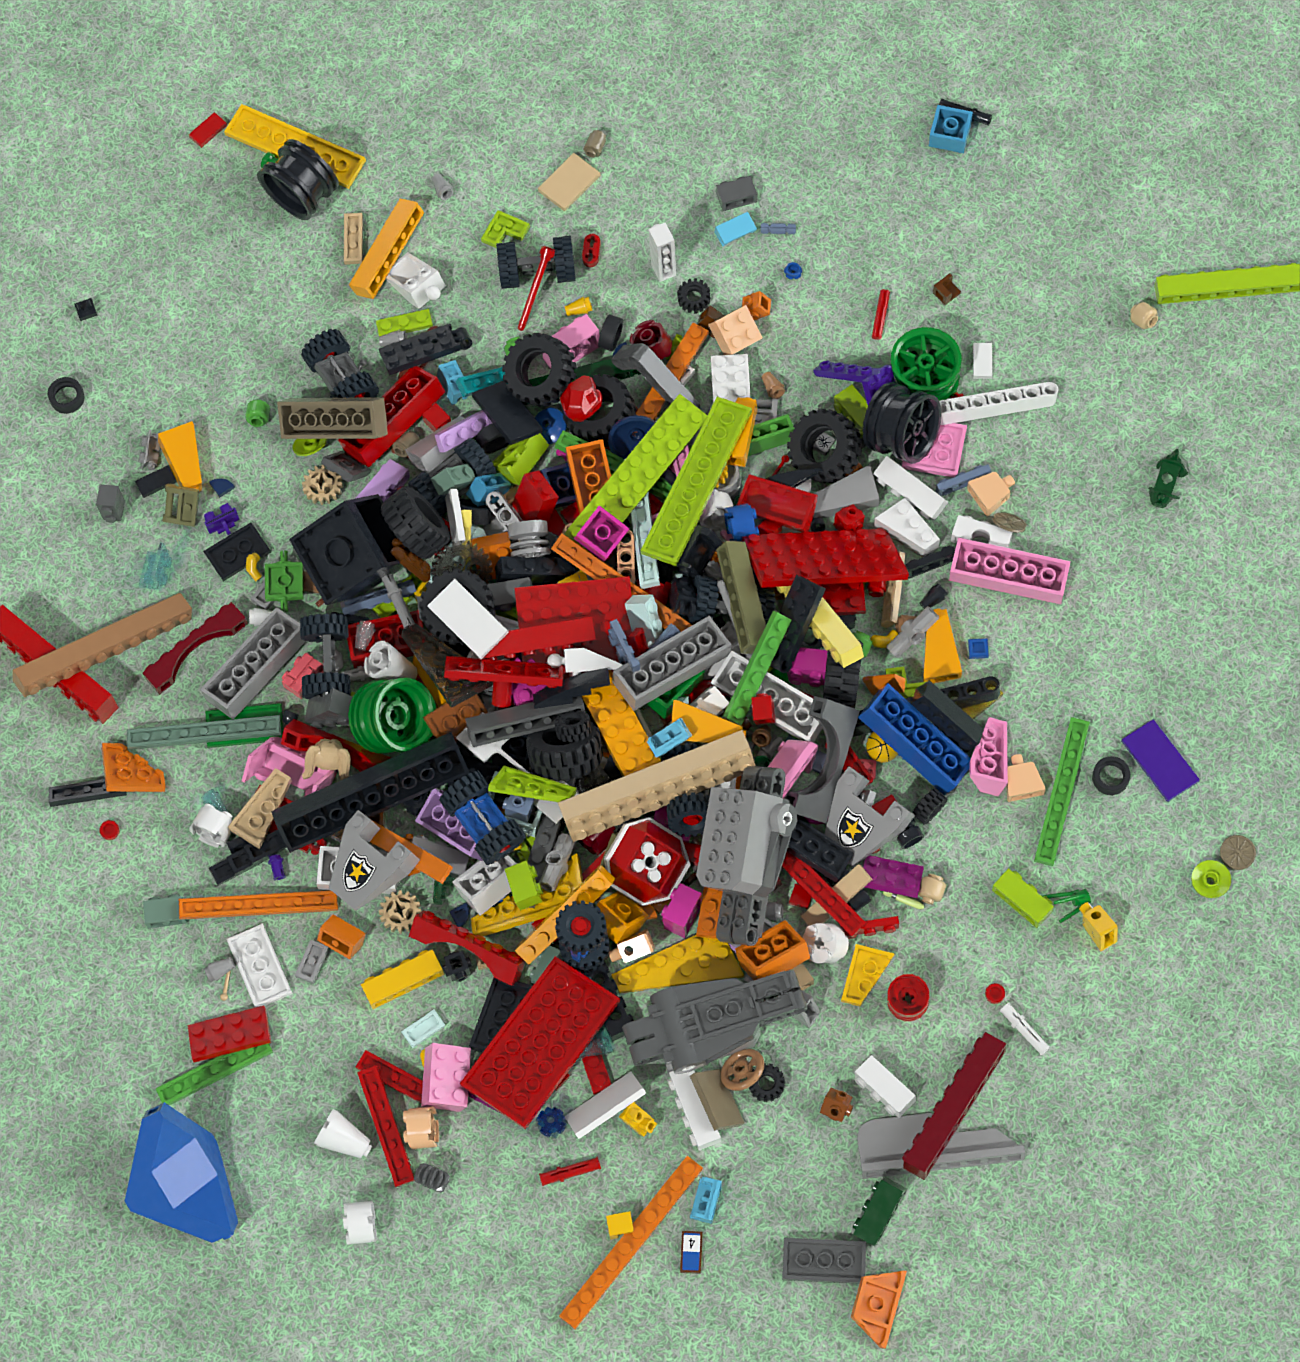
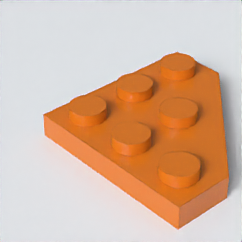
[101,743,165,792]

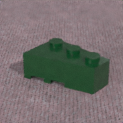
[852,1177,907,1247]

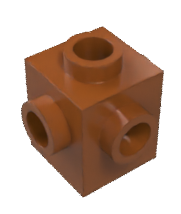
[820,1087,853,1122]

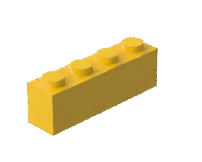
[361,949,444,1009]

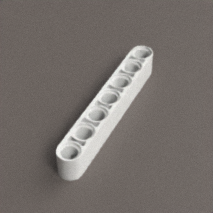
[939,382,1058,425]

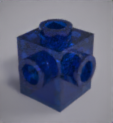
[536,1107,567,1138]

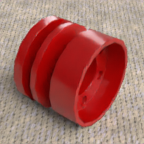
[887,974,930,1021]

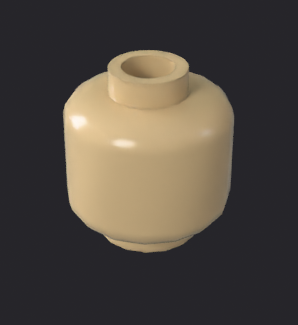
[1130,302,1158,330]
[918,874,946,905]

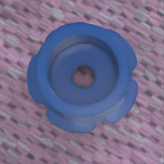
[784,262,802,280]

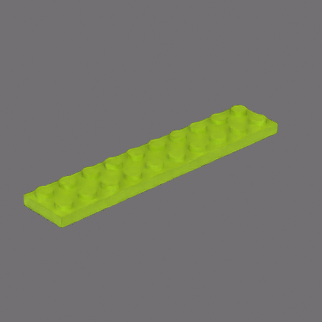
[564,394,707,555]
[640,396,752,566]

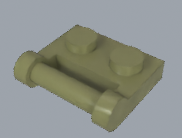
[162,484,199,527]

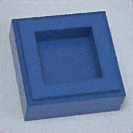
[968,638,989,659]

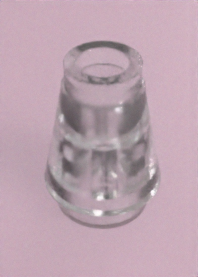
[355,621,375,650]

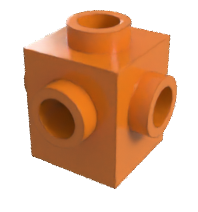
[742,291,771,320]

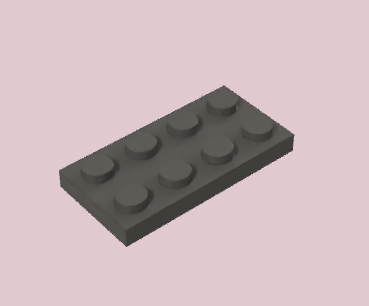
[782,1238,866,1284]

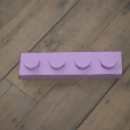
[435,410,492,452]

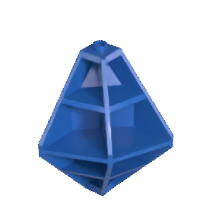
[125,1102,238,1243]

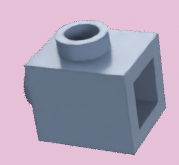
[502,795,534,823]

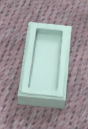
[401,1009,445,1049]

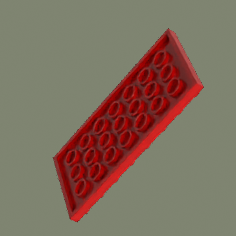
[741,528,909,588]
[460,956,620,1130]

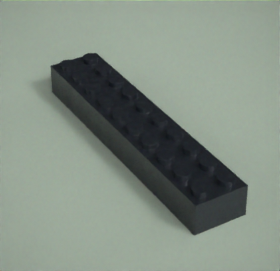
[271,732,469,853]

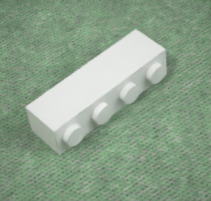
[648,223,676,282]
[873,456,948,520]
[667,1070,721,1150]

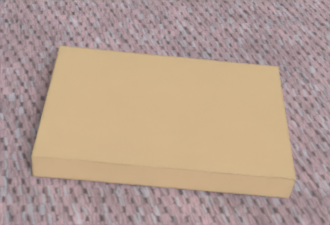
[538,153,601,212]

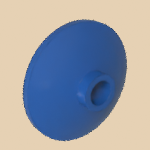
[535,408,567,444]

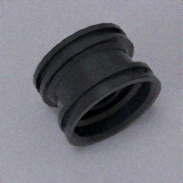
[257,139,339,220]
[863,382,941,464]

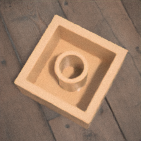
[708,305,763,355]

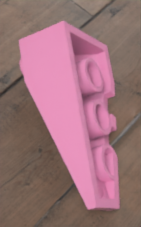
[970,717,1008,796]

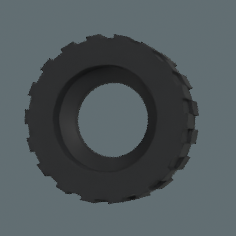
[459,498,492,525]

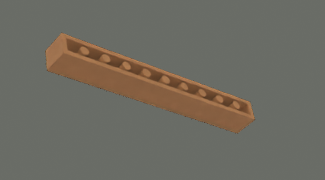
[12,593,192,697]

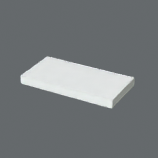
[428,579,509,659]
[226,923,293,1007]
[564,1071,646,1139]

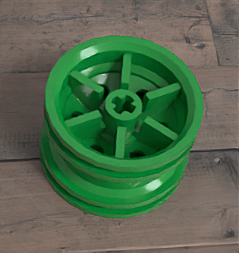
[890,327,962,401]
[348,678,436,753]

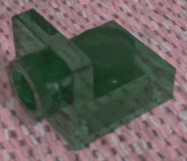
[433,875,455,905]

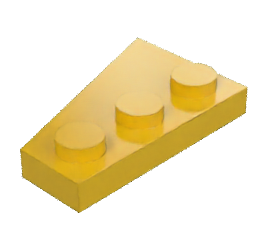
[841,944,894,1007]

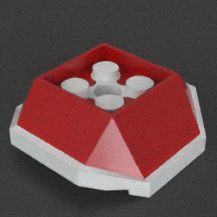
[604,817,690,906]

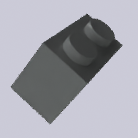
[716,176,757,212]
[96,484,125,523]

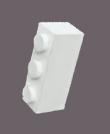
[855,1055,916,1118]

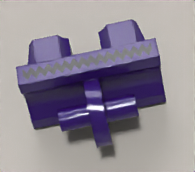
[204,503,240,535]

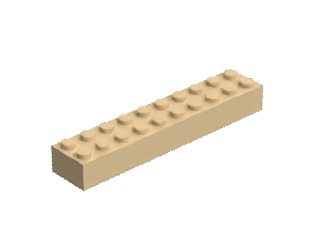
[558,730,755,842]

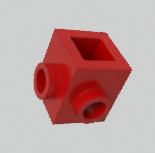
[833,504,865,531]

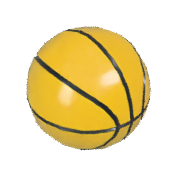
[866,732,898,763]

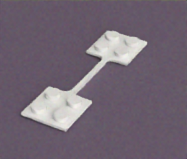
[456,712,579,824]

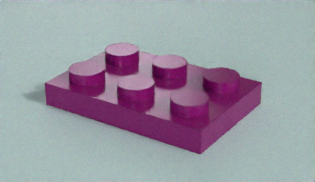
[863,855,924,898]

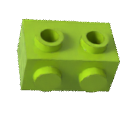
[504,860,543,910]

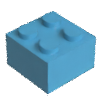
[929,105,973,154]

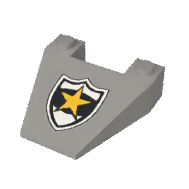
[824,767,915,867]
[329,810,420,911]

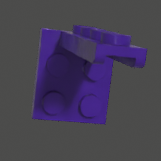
[813,361,895,405]

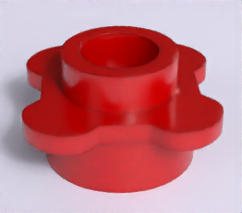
[305,838,327,855]

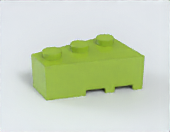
[492,434,549,485]

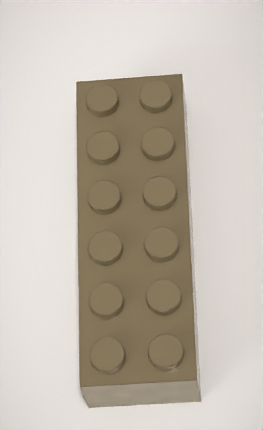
[277,397,388,439]

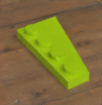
[488,766,576,802]

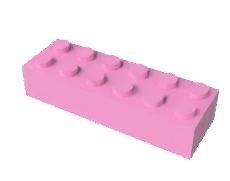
[949,538,1071,604]

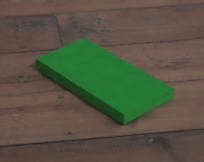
[205,703,284,748]

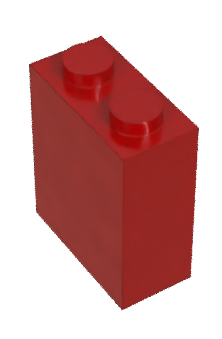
[512,470,559,524]

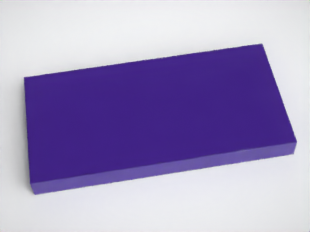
[1121,719,1200,802]

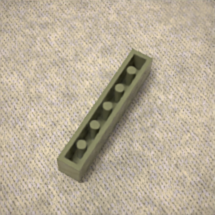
[716,541,766,654]

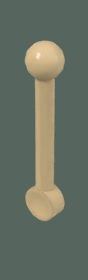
[220,970,231,1001]

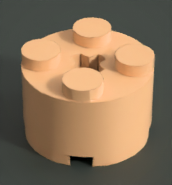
[403,1106,439,1149]

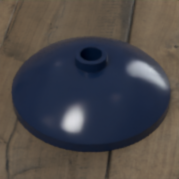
[608,415,656,459]

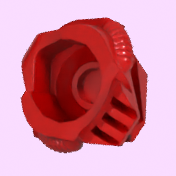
[560,376,602,422]

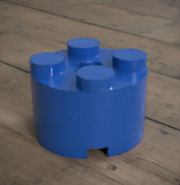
[724,503,759,542]

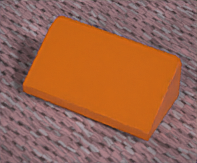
[862,674,905,695]

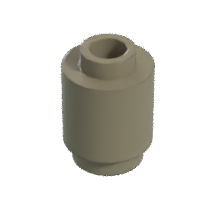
[583,130,606,158]
[393,431,419,457]

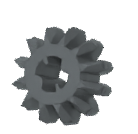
[414,1163,450,1192]

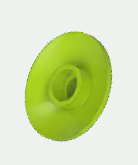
[292,439,328,456]
[1191,860,1231,899]

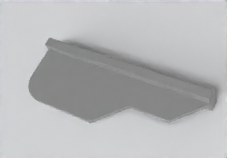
[857,1113,1025,1179]

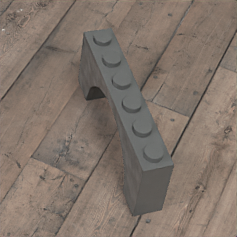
[784,696,860,823]

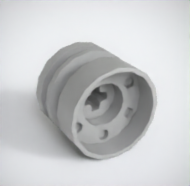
[507,520,551,558]

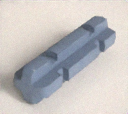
[761,223,796,234]

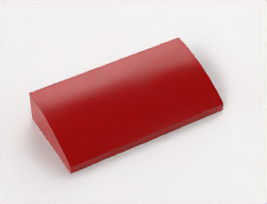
[737,474,818,532]

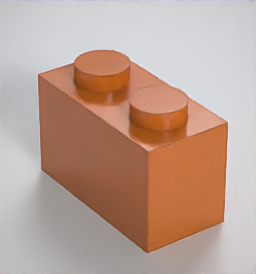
[317,914,366,960]

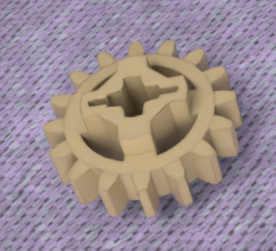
[302,465,343,505]
[379,890,422,934]

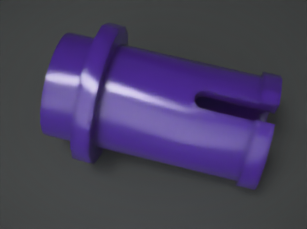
[268,854,286,881]

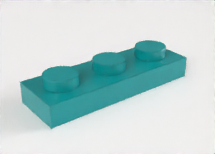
[455,367,508,397]

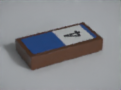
[680,1231,703,1274]

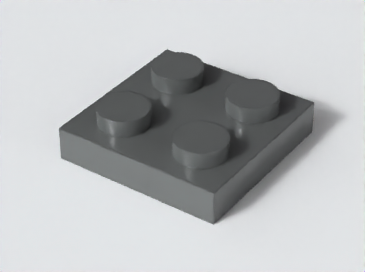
[321,451,371,482]

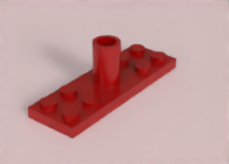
[444,656,563,707]

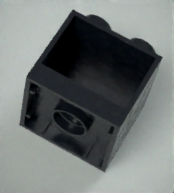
[289,494,404,605]

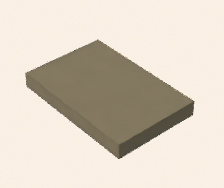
[690,1069,745,1131]

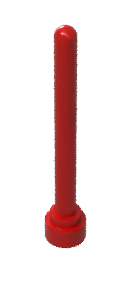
[518,246,555,331]

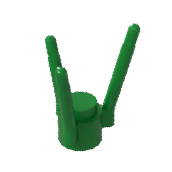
[1041,889,1091,923]

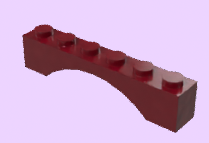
[143,602,248,695]

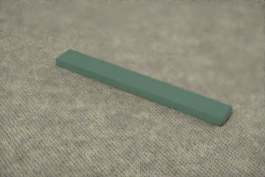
[127,715,281,750]

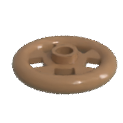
[721,1049,764,1091]

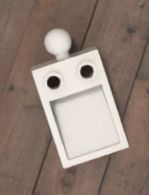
[385,252,446,309]
[547,648,623,676]

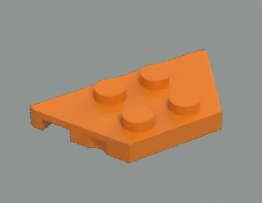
[851,1271,907,1349]

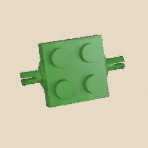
[265,550,304,612]

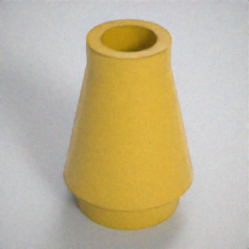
[564,296,593,316]

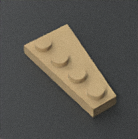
[228,768,292,849]

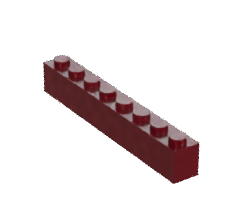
[902,1032,1007,1180]

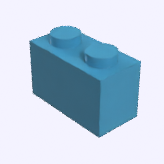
[466,473,512,506]

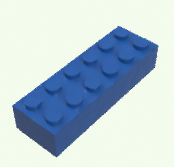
[858,684,971,795]

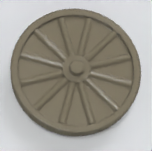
[993,512,1027,533]
[1220,835,1256,870]

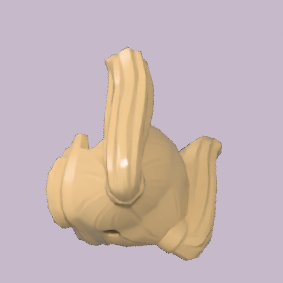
[302,739,351,781]

